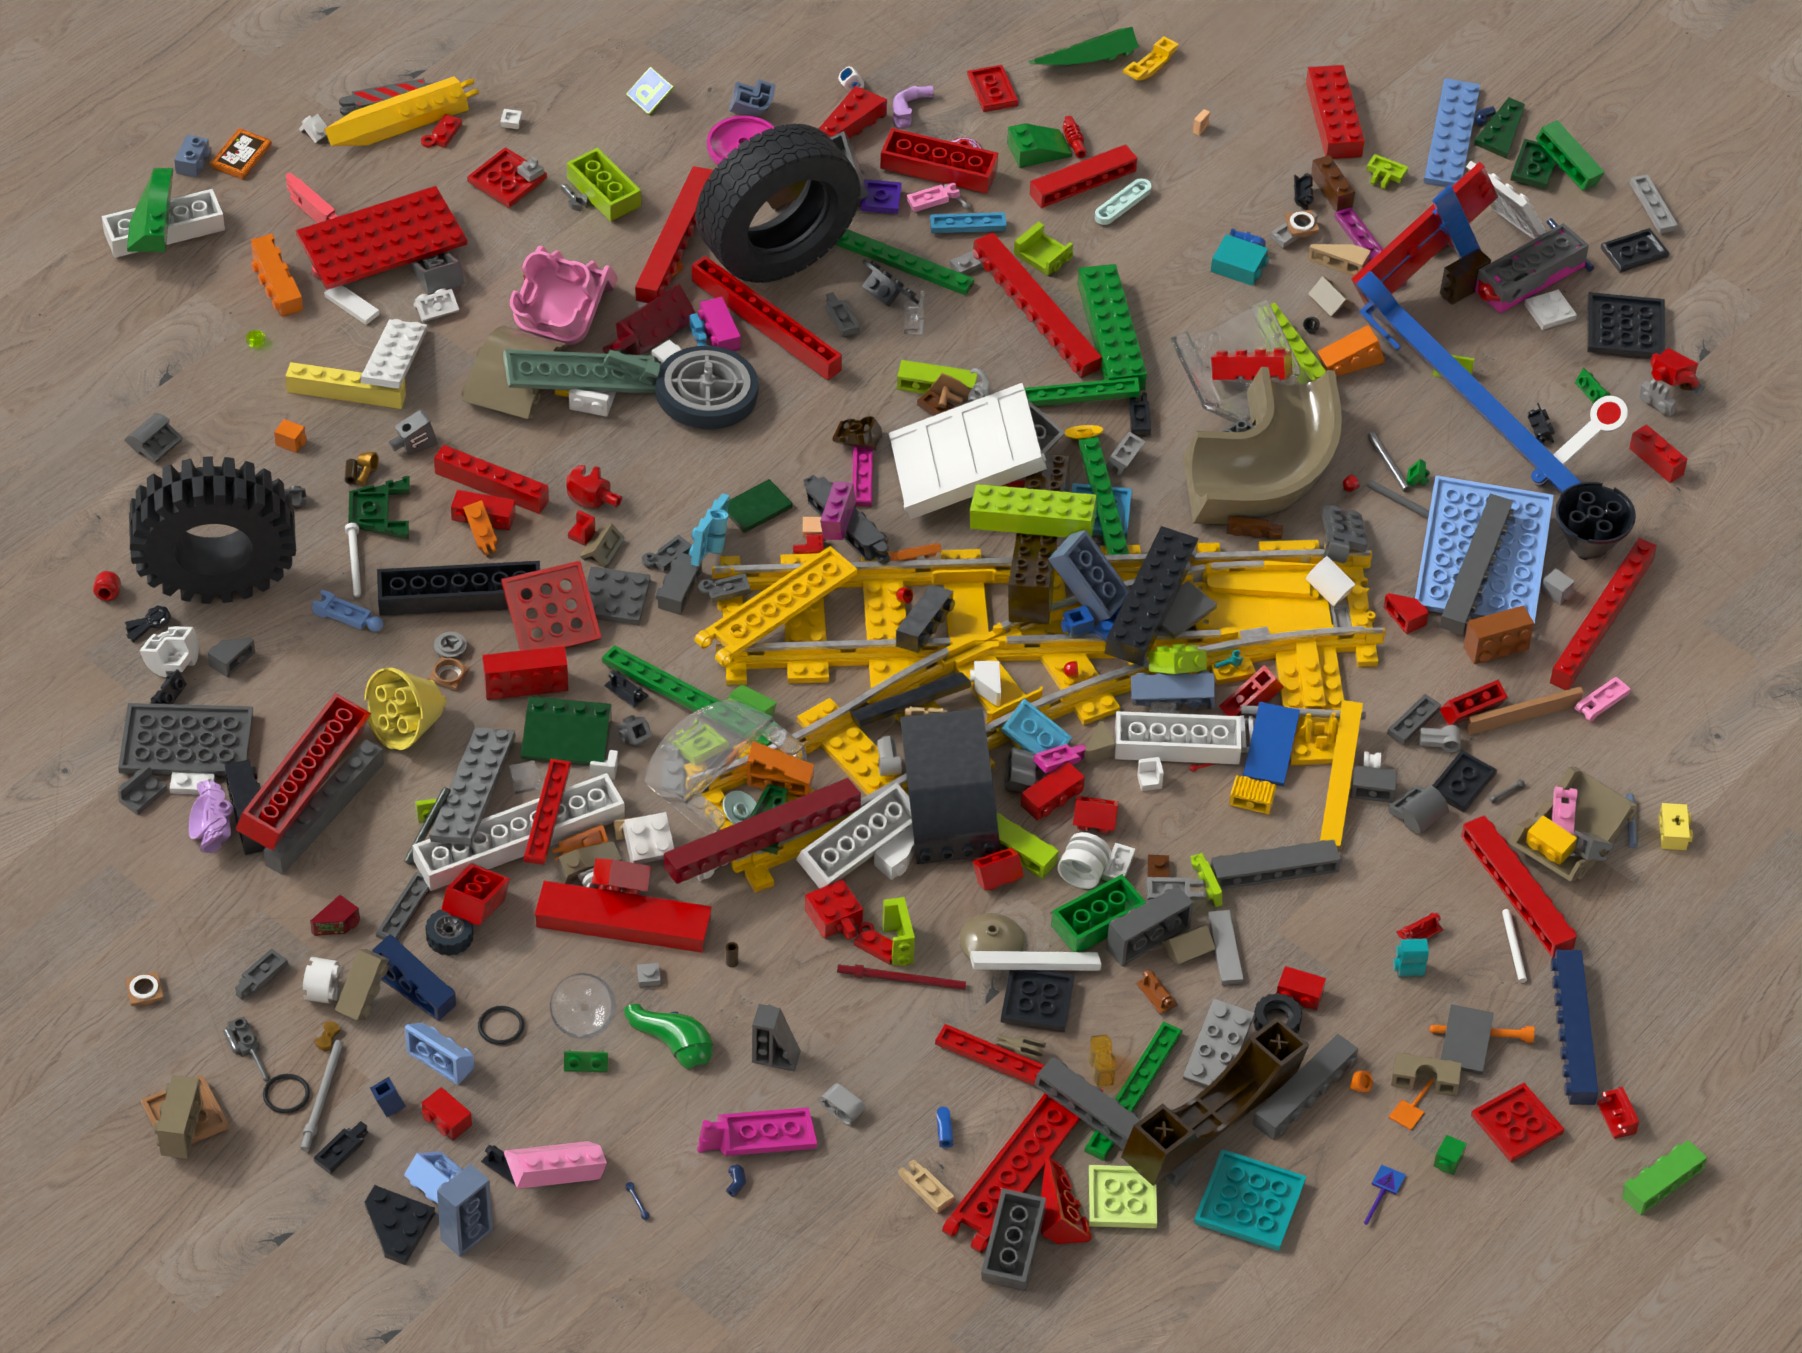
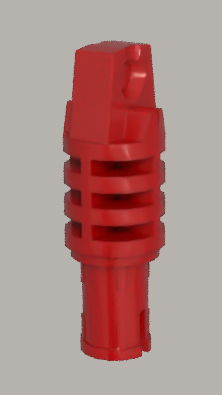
[1062,116,1087,159]

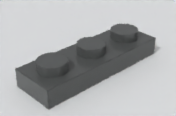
[1387,694,1442,745]

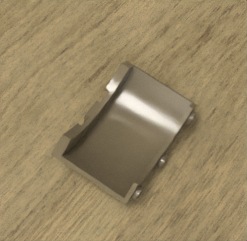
[461,326,569,419]
[1508,767,1638,882]

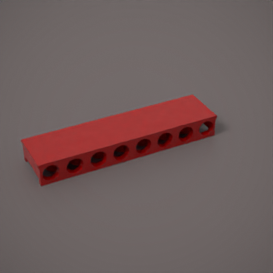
[534,881,712,953]

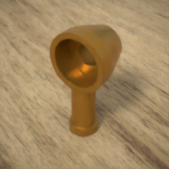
[356,452,379,486]

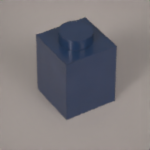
[370,1077,406,1117]

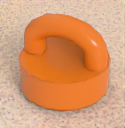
[1350,1070,1373,1093]

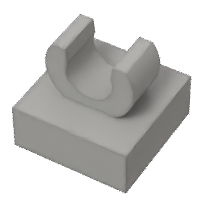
[517,156,544,182]

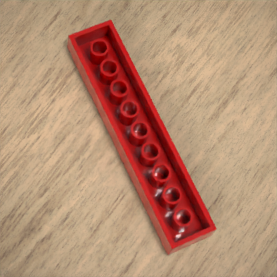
[235,693,371,851]

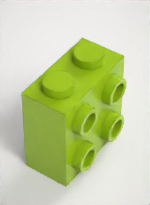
[1148,644,1207,674]

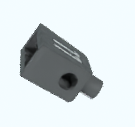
[389,409,438,455]

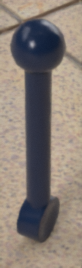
[625,1182,650,1220]

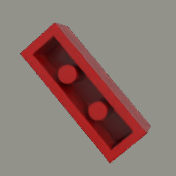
[1629,424,1688,483]
[451,490,516,531]
[1439,679,1508,725]
[1020,762,1085,821]

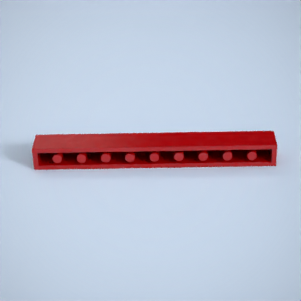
[635,166,713,303]
[972,232,1102,378]
[692,256,842,380]
[1550,538,1657,690]

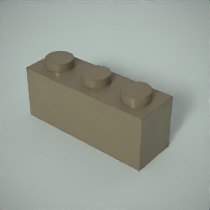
[335,949,389,1020]

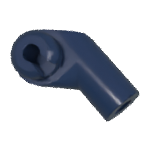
[1475,106,1496,125]

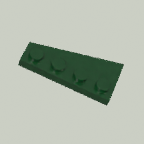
[1474,97,1525,159]

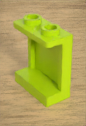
[1014,221,1074,276]
[882,897,915,966]

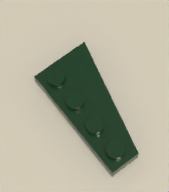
[749,784,788,855]

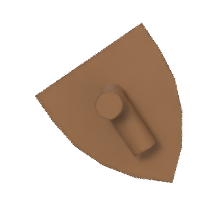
[928,373,971,408]

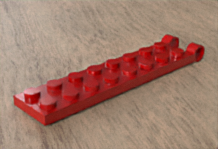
[942,1093,1081,1253]

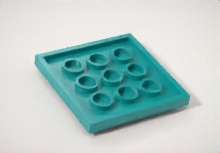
[1194,1149,1306,1251]

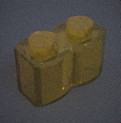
[1089,1034,1116,1087]

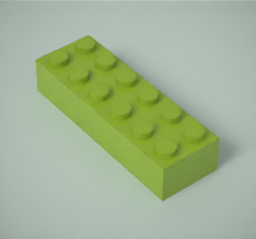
[970,484,1096,537]

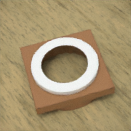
[1284,210,1319,237]
[428,657,470,691]
[125,971,164,1006]

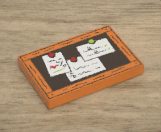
[210,128,272,179]

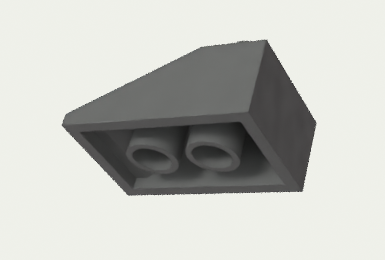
[409,251,464,294]

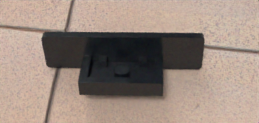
[862,259,920,307]

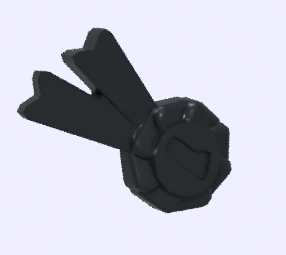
[125,605,171,643]

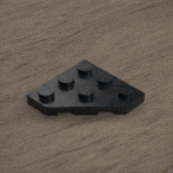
[364,1185,436,1265]

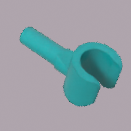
[1214,650,1244,669]

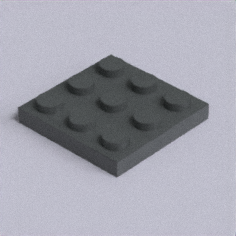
[587,567,650,625]

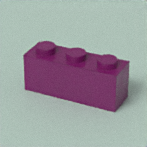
[820,482,856,540]

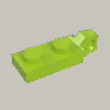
[1190,853,1223,907]

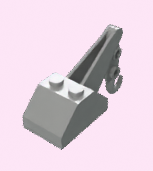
[966,368,1065,454]

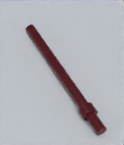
[837,964,966,990]

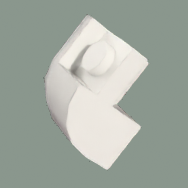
[140,626,199,677]

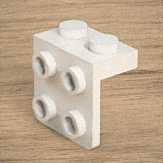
[569,389,616,417]

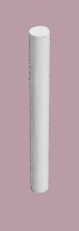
[1502,909,1527,983]

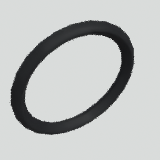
[478,1006,524,1044]
[263,1074,310,1113]

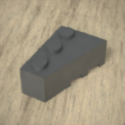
[752,1004,801,1072]

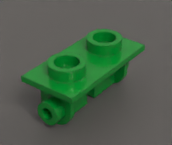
[1574,368,1611,404]
[564,1049,608,1072]

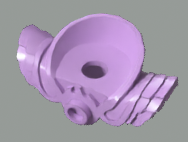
[188,780,233,853]

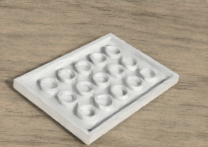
[1466,161,1546,240]

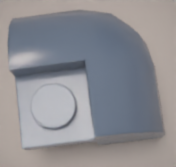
[729,79,776,117]

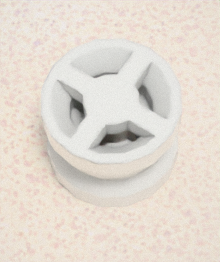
[1362,751,1381,769]

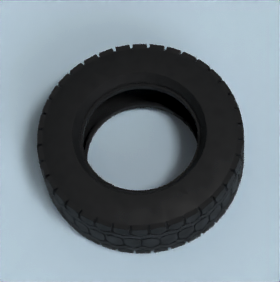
[696,124,861,283]

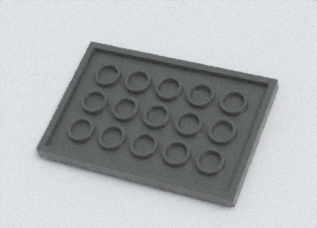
[118,703,253,776]

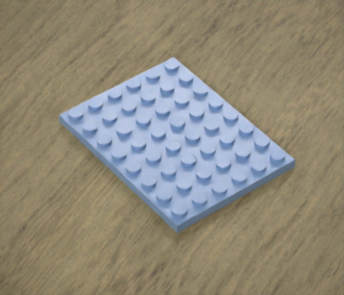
[1415,476,1554,628]

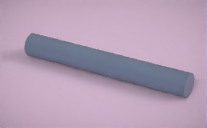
[1626,794,1638,848]

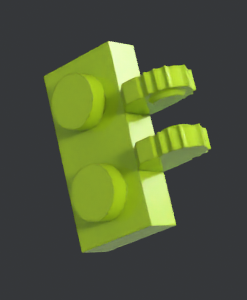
[1366,154,1408,189]

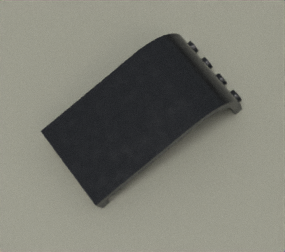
[900,708,1000,864]

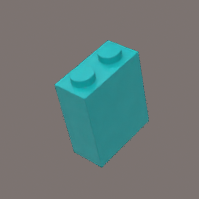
[1210,234,1270,286]

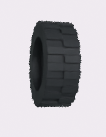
[1253,993,1302,1034]

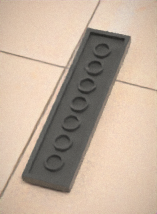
[429,728,516,845]

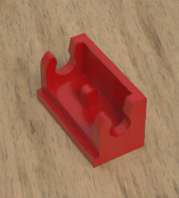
[1597,1086,1640,1139]

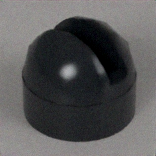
[1303,316,1320,332]

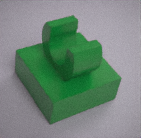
[1407,459,1430,486]

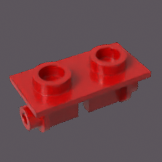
[1396,912,1443,939]

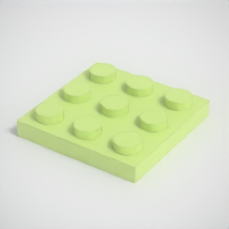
[1089,1165,1157,1228]

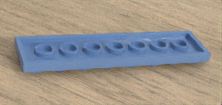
[1424,78,1480,187]

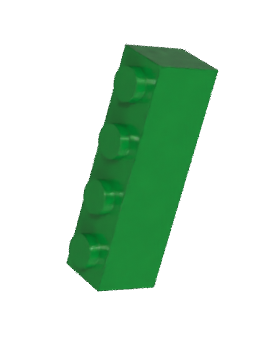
[1536,120,1604,191]

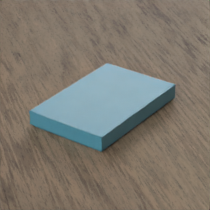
[1001,698,1073,753]

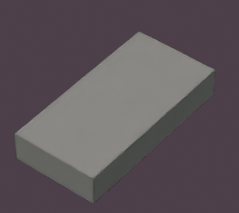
[1329,604,1352,627]

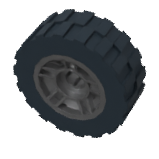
[425,909,474,956]

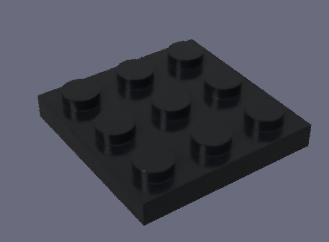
[1000,970,1075,1032]

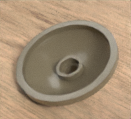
[959,913,1024,961]

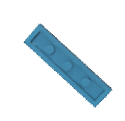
[930,212,1007,233]

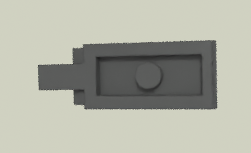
[826,292,860,337]
[235,949,288,1000]

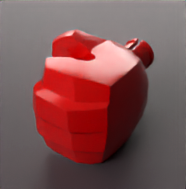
[566,465,622,508]

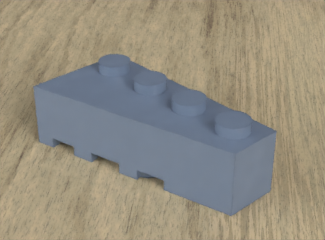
[1131,671,1215,709]

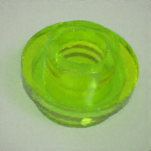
[246,330,265,348]

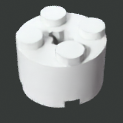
[303,957,344,1004]

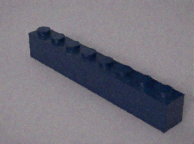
[1550,950,1598,1105]

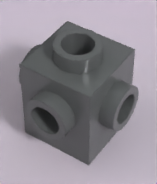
[618,715,652,746]

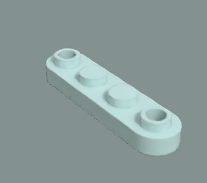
[1095,178,1151,225]

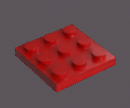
[467,147,547,208]
[1471,1082,1564,1162]

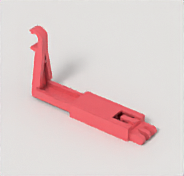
[286,173,338,278]

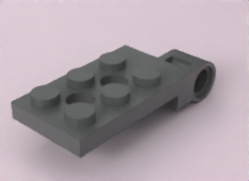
[1321,505,1368,564]

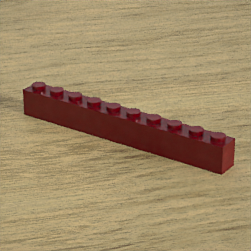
[664,778,861,884]

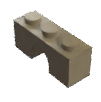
[1391,1052,1462,1097]

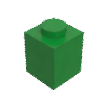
[1433,1134,1467,1175]

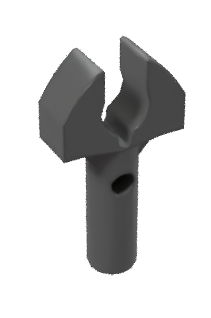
[561,184,588,211]

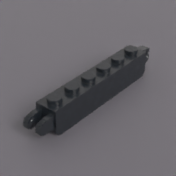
[804,475,890,564]

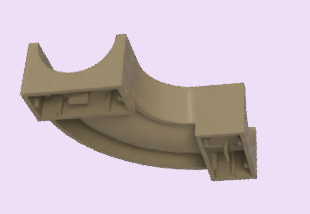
[1183,367,1342,525]

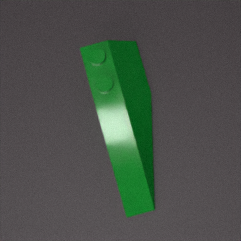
[1028,26,1139,66]
[127,168,173,252]

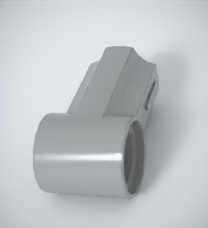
[1419,725,1461,753]
[877,736,902,776]

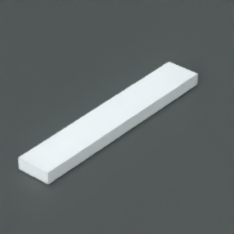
[970,951,1101,971]

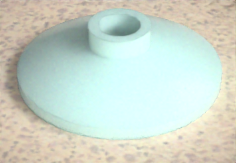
[723,791,757,824]

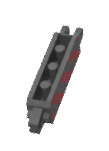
[339,78,433,116]

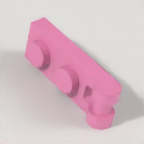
[1575,677,1631,722]
[1552,786,1577,835]

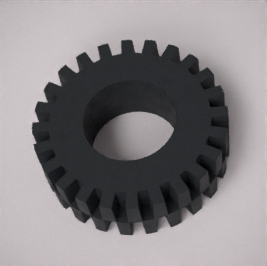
[129,456,296,604]

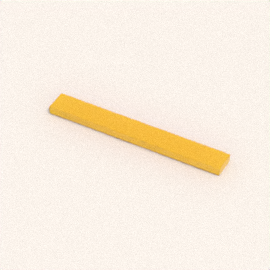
[1320,700,1363,850]

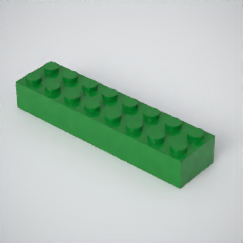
[1077,264,1147,391]

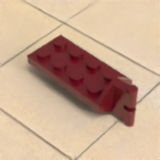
[603,284,696,355]

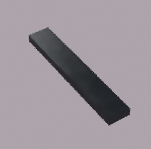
[851,672,971,727]

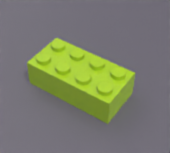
[567,147,641,222]

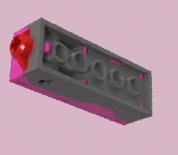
[1475,223,1589,313]

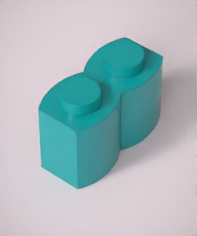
[1393,939,1429,977]

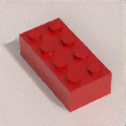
[482,646,569,700]

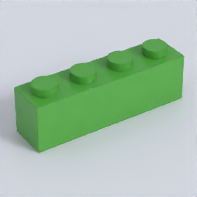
[1622,1140,1707,1215]

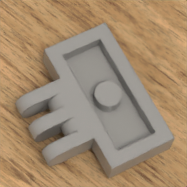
[1639,379,1677,417]

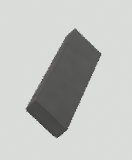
[376,872,430,940]

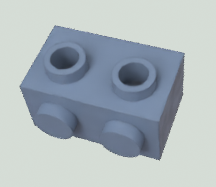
[174,135,211,177]

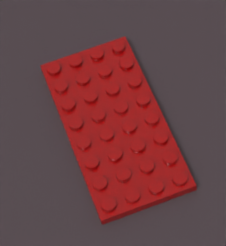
[296,186,468,290]

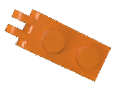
[463,500,498,556]
[888,543,942,561]
[552,824,609,862]

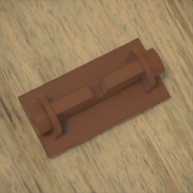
[1136,970,1178,1014]

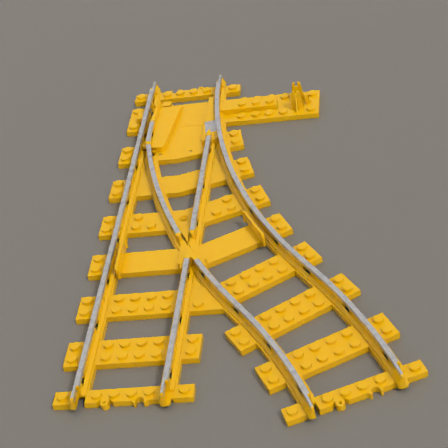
[684,540,1385,893]

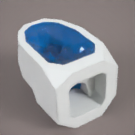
[838,66,864,92]

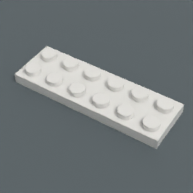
[361,319,427,389]

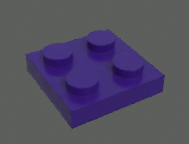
[861,179,902,214]

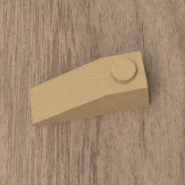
[1308,244,1371,276]

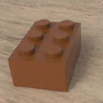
[1463,605,1534,664]

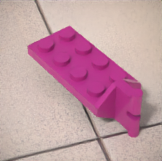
[697,1107,817,1156]

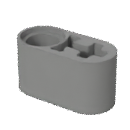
[819,1083,865,1125]

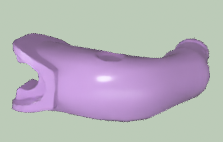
[892,85,934,129]

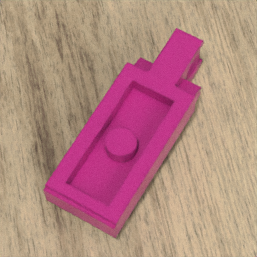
[1033,744,1086,773]

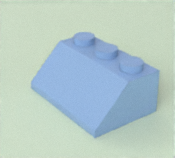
[405,1023,475,1085]
[404,1151,462,1203]

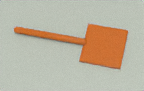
[1388,1078,1434,1130]

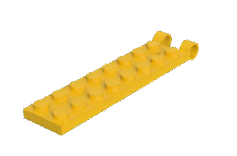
[694,546,857,667]

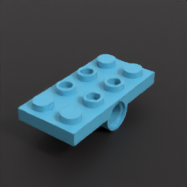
[689,493,730,566]

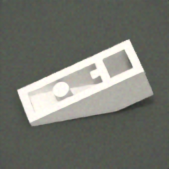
[874,826,915,880]

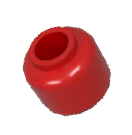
[93,571,121,601]

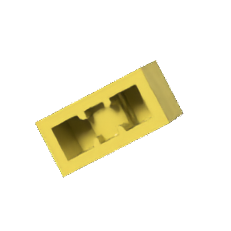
[1659,803,1693,850]

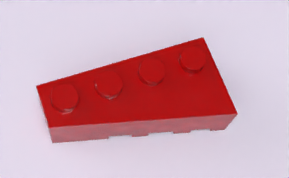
[818,86,887,139]
[1211,348,1293,380]

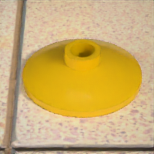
[1064,425,1103,441]

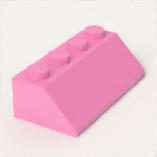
[504,1141,607,1189]

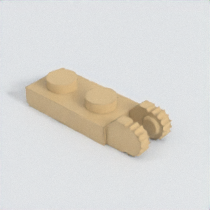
[898,1160,955,1214]

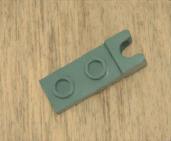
[603,350,660,385]

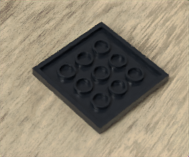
[1587,292,1665,358]

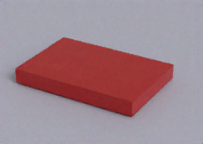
[967,65,1019,112]

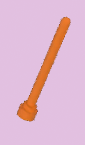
[1429,1025,1535,1043]

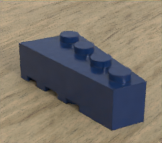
[372,934,456,1021]

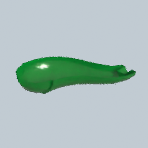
[624,1004,714,1070]

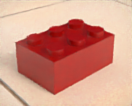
[441,863,510,925]

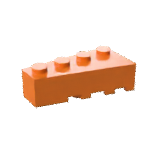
[251,233,303,317]

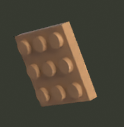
[141,1074,229,1144]

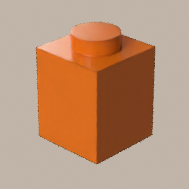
[274,419,307,453]

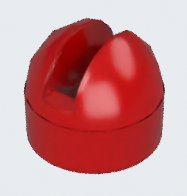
[1343,474,1360,492]
[896,587,913,604]
[1064,661,1079,678]

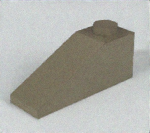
[556,841,622,884]

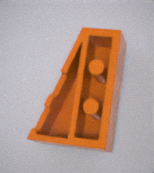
[747,741,814,796]

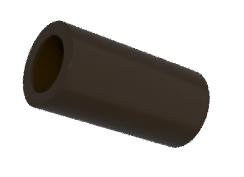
[345,459,358,484]
[726,942,739,968]

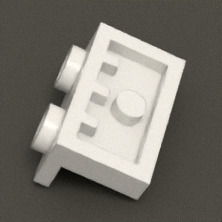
[414,288,459,322]

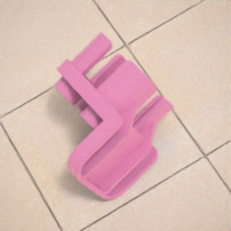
[510,245,618,345]

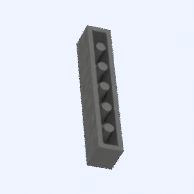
[1210,840,1341,890]
[1253,1034,1358,1140]

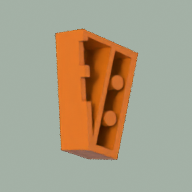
[1317,325,1385,376]

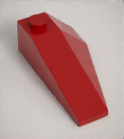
[1040,1156,1092,1244]

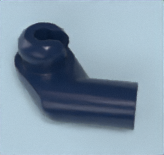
[726,1164,746,1197]

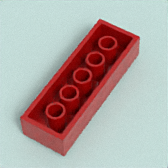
[1306,65,1365,159]
[880,128,999,194]

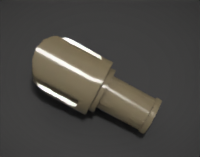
[996,1034,1046,1063]

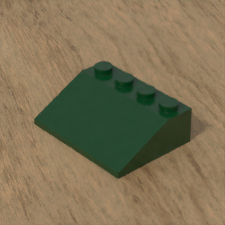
[521,696,612,765]

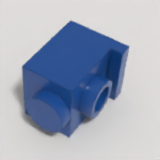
[1061,605,1094,637]

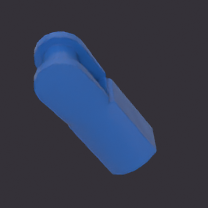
[937,1107,953,1148]

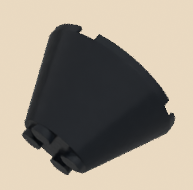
[1555,482,1636,560]

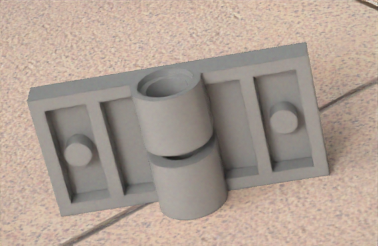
[1183,999,1255,1087]

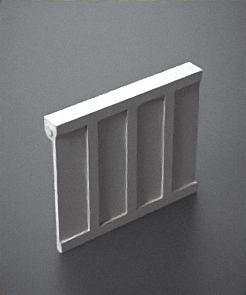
[889,383,1047,519]

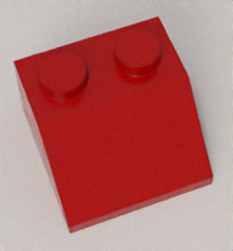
[1073,796,1119,833]

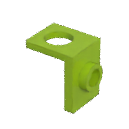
[415,799,437,823]

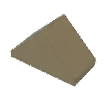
[1084,721,1116,764]

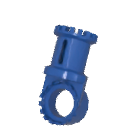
[1230,228,1266,247]

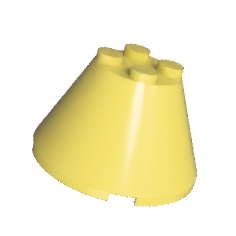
[364,668,446,750]

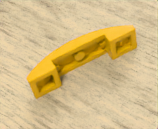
[1123,36,1179,81]

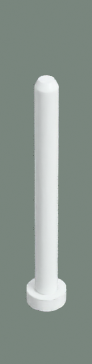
[345,523,361,598]

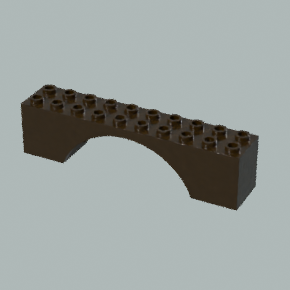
[1008,454,1070,624]
[1121,1017,1309,1186]

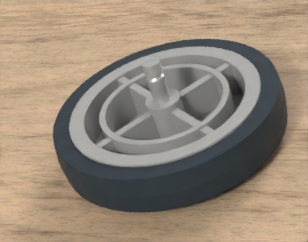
[655,346,759,429]

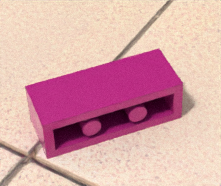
[698,297,741,351]

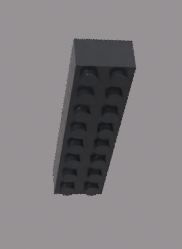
[1104,526,1199,666]
[377,561,542,616]

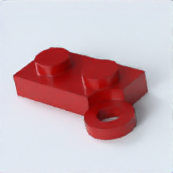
[421,114,462,148]
[854,922,893,965]

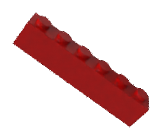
[1029,144,1138,208]
[434,445,549,514]

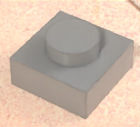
[637,963,661,987]

